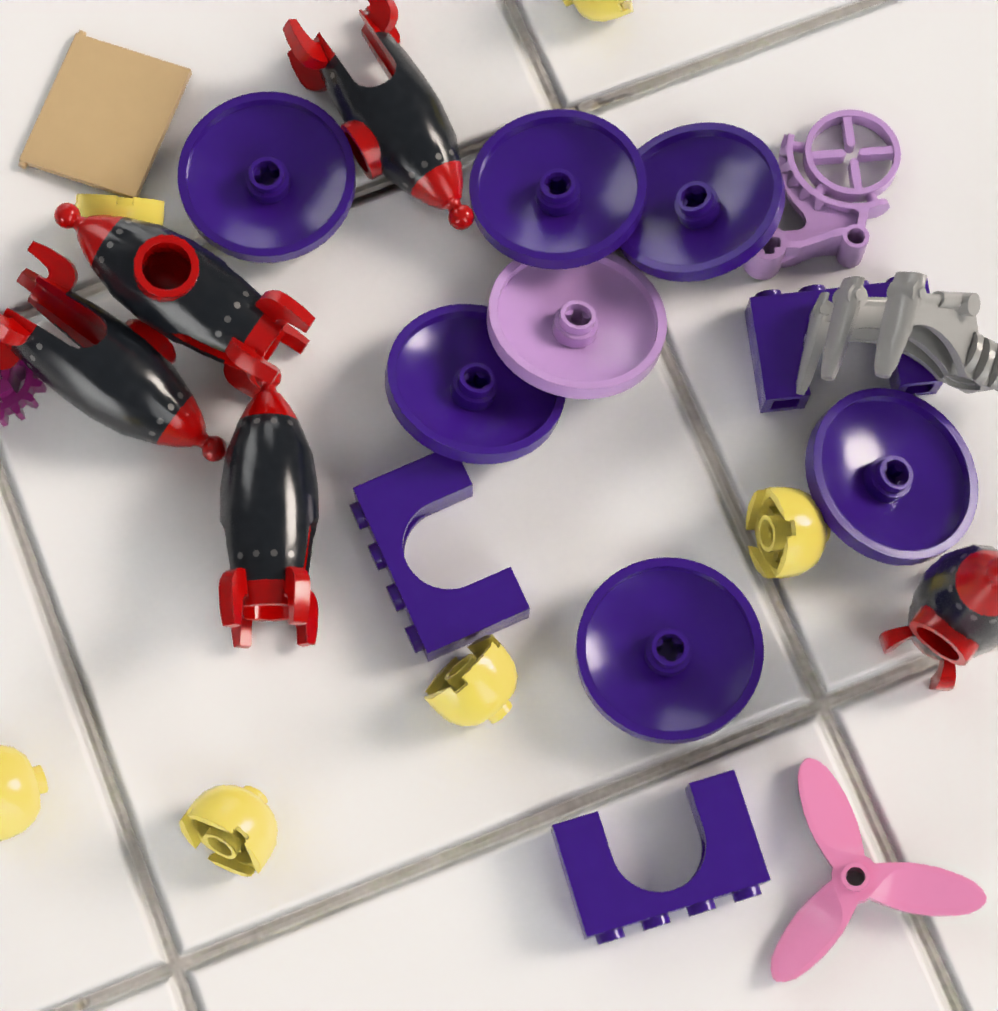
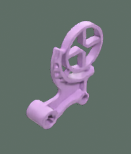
[743,110,901,280]

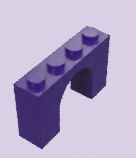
[744,277,943,413]
[349,452,530,662]
[551,770,771,945]

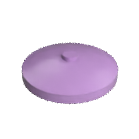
[486,253,667,399]

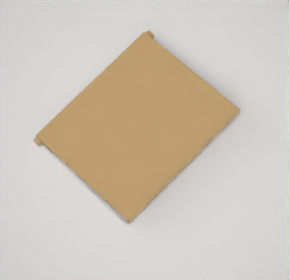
[18,30,192,198]

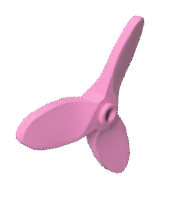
[771,758,987,982]

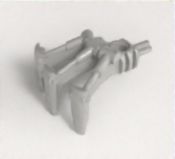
[796,272,998,395]

